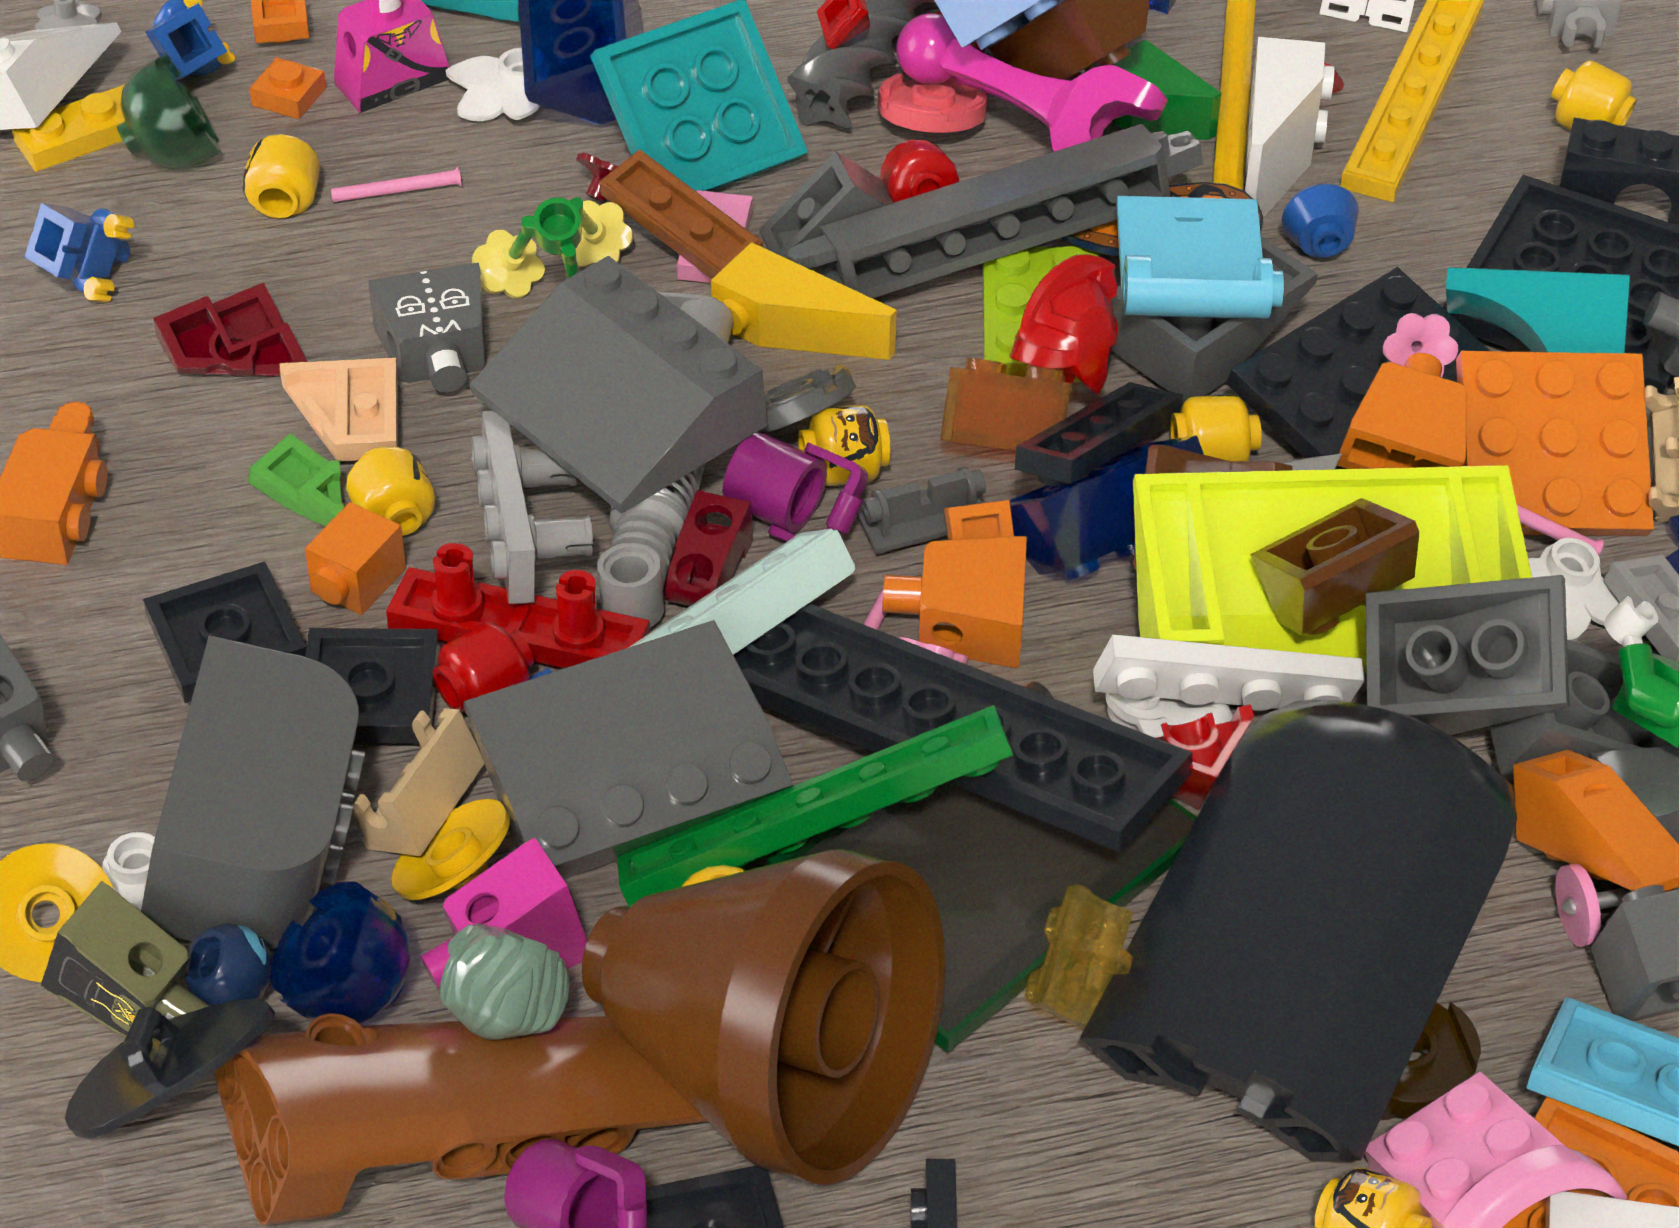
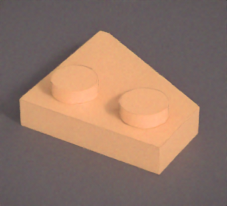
[280,358,398,461]

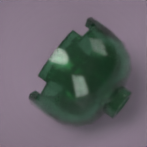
[116,53,222,170]

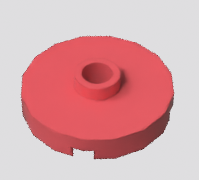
[877,73,988,133]

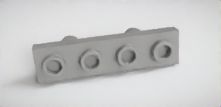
[471,411,593,604]

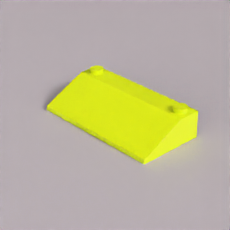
[1133,465,1532,673]

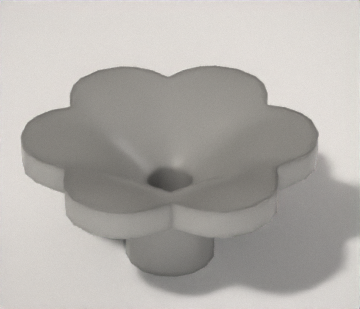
[35,0,101,30]

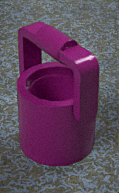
[722,432,868,541]
[504,1139,647,1228]

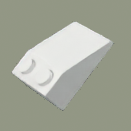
[0,22,122,130]
[1243,37,1334,218]

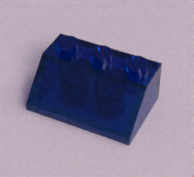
[518,0,644,125]
[1009,435,1204,581]

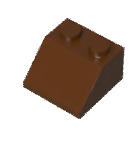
[1250,498,1420,635]

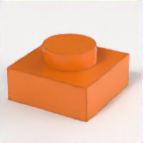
[251,0,309,43]
[249,57,326,120]
[944,500,1014,540]

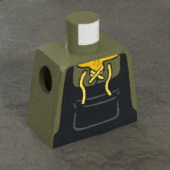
[40,881,209,1038]

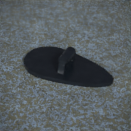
[65,999,275,1139]

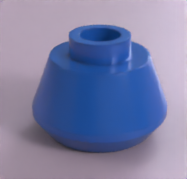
[1281,183,1359,258]

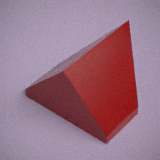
[1156,704,1254,810]

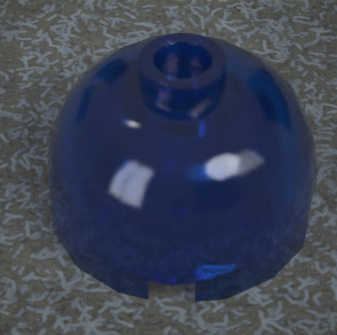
[270,881,411,1023]

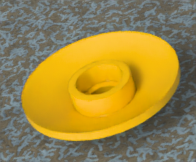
[391,799,510,900]
[0,843,113,983]

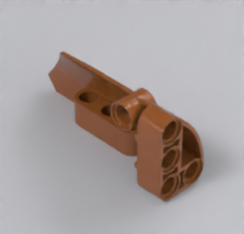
[215,1013,708,1225]

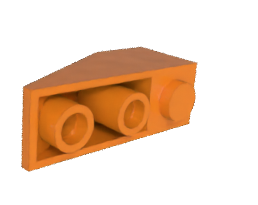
[1513,749,1679,892]

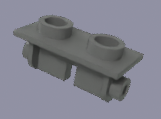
[856,466,986,554]

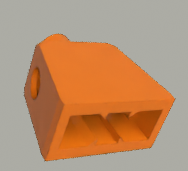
[1337,353,1467,469]
[882,536,1027,668]

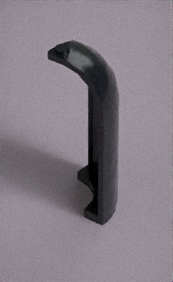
[1080,700,1517,1161]

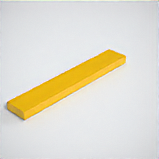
[1340,0,1484,203]

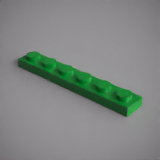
[617,705,1013,908]

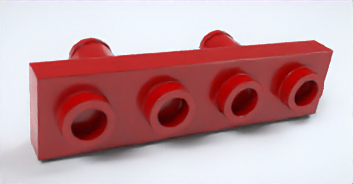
[386,543,650,668]

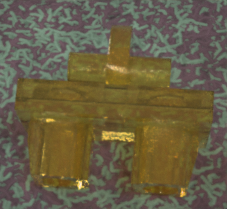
[1024,885,1133,1030]

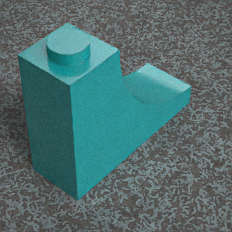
[1446,267,1630,353]

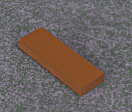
[599,149,763,279]

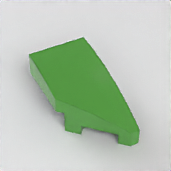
[248,433,344,526]

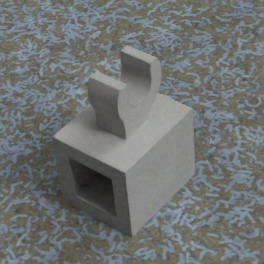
[1537,0,1622,48]

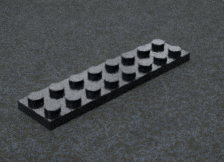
[733,603,1193,853]

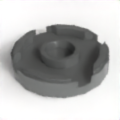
[758,364,856,433]

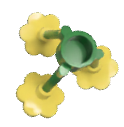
[472,197,634,299]

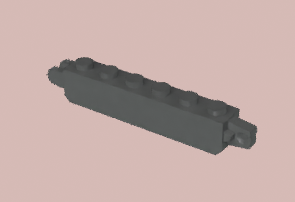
[786,124,1203,298]

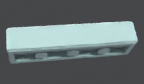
[628,529,855,654]

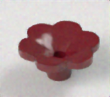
[576,152,618,203]

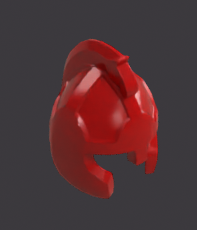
[1009,254,1119,395]

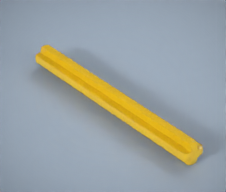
[1213,0,1256,190]

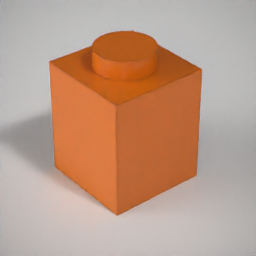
[305,502,406,615]

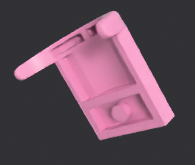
[1365,1072,1627,1228]

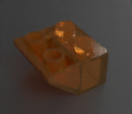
[940,358,1078,451]

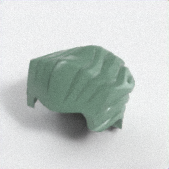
[439,923,570,1040]

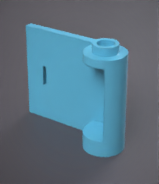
[1116,196,1284,319]

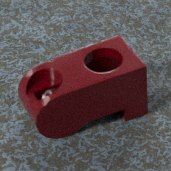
[665,490,753,606]

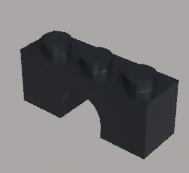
[1559,117,1679,225]

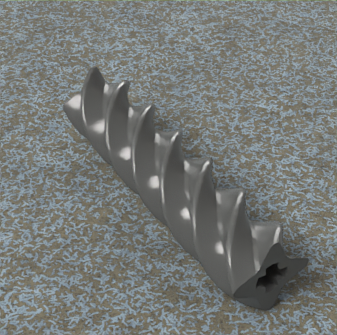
[787,0,937,128]

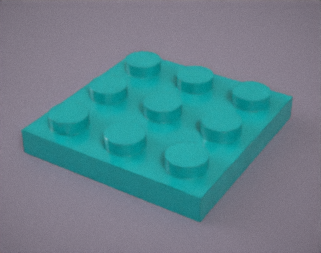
[590,0,809,192]

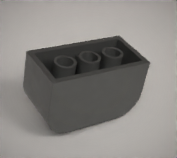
[141,636,365,950]

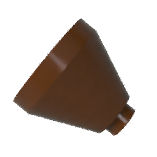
[582,849,945,1185]

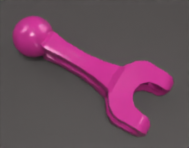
[896,13,1168,152]

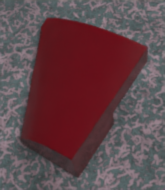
[153,282,307,376]

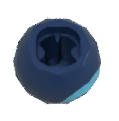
[185,923,273,1006]

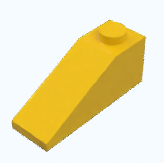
[711,242,897,360]

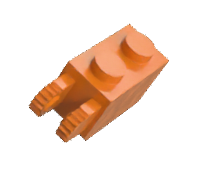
[0,401,108,565]

